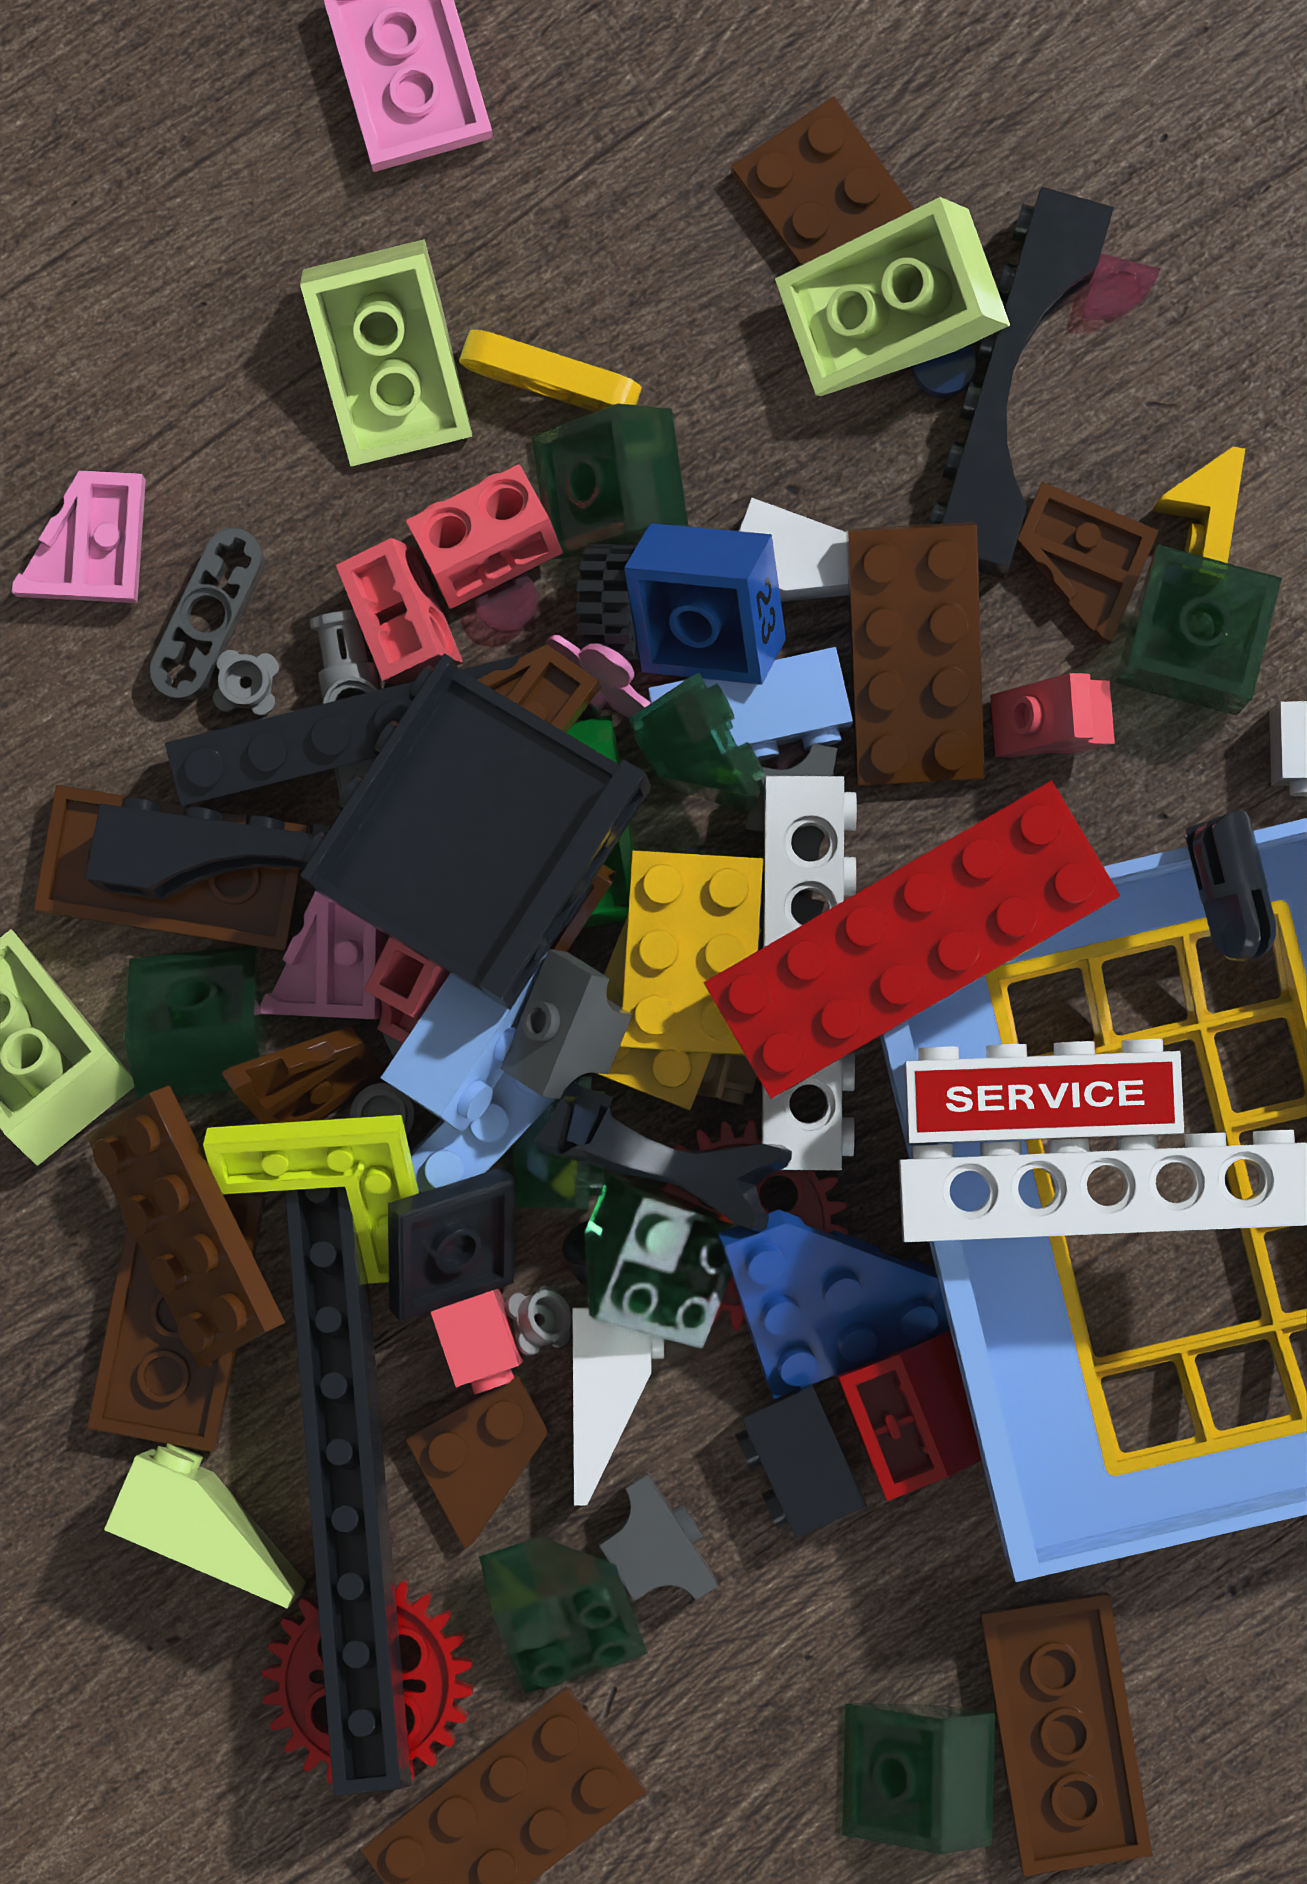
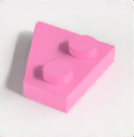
[12,471,146,603]
[260,891,385,1019]

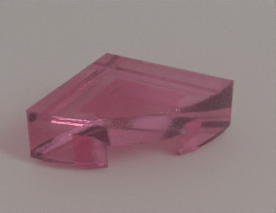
[1082,253,1160,320]

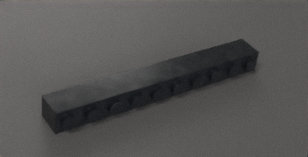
[285,1187,412,1796]

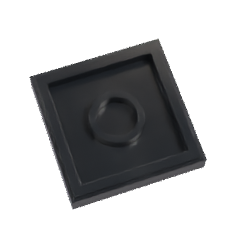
[388,1167,515,1321]

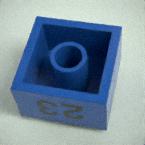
[624,523,786,685]

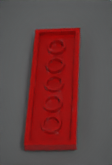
[703,780,1121,1099]

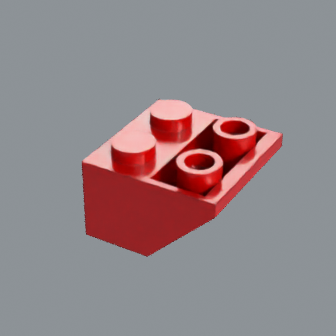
[835,1330,982,1501]

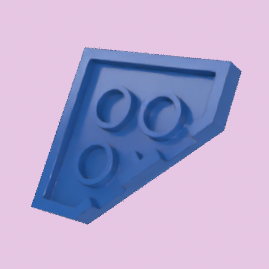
[718,1210,950,1399]

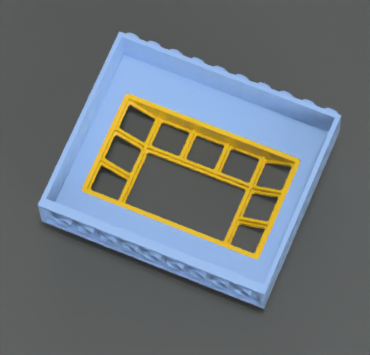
[880,818,1307,1582]

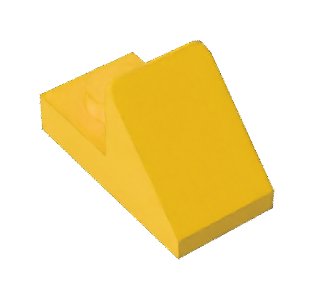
[1152,447,1245,585]

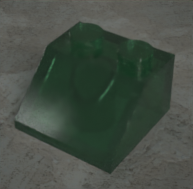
[532,403,689,559]
[1115,545,1282,716]
[124,946,266,1100]
[842,1703,995,1854]

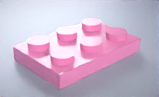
[324,0,493,172]

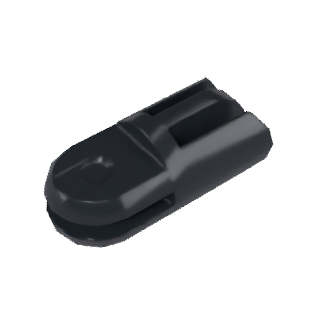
[1184,810,1276,961]

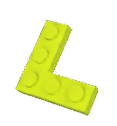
[203,1115,419,1284]

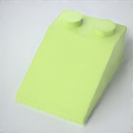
[775,197,1010,396]
[300,239,472,466]
[0,929,138,1166]
[104,1444,306,1608]

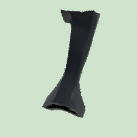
[534,1083,792,1232]

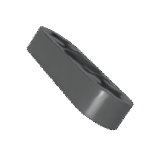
[150,528,265,703]

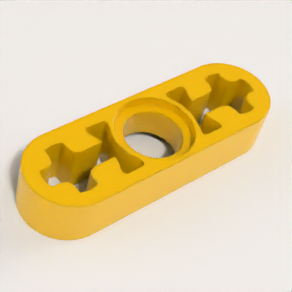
[459,330,642,420]

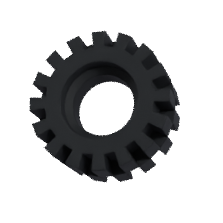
[576,544,640,660]

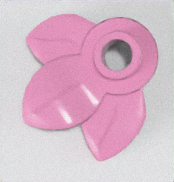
[545,635,655,720]

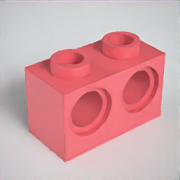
[406,464,563,609]
[336,538,463,685]
[431,1288,524,1394]

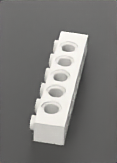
[762,776,857,1170]
[899,1130,1307,1242]

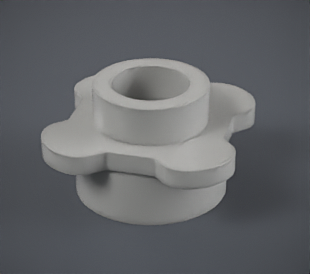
[213,650,279,716]
[505,1285,571,1355]

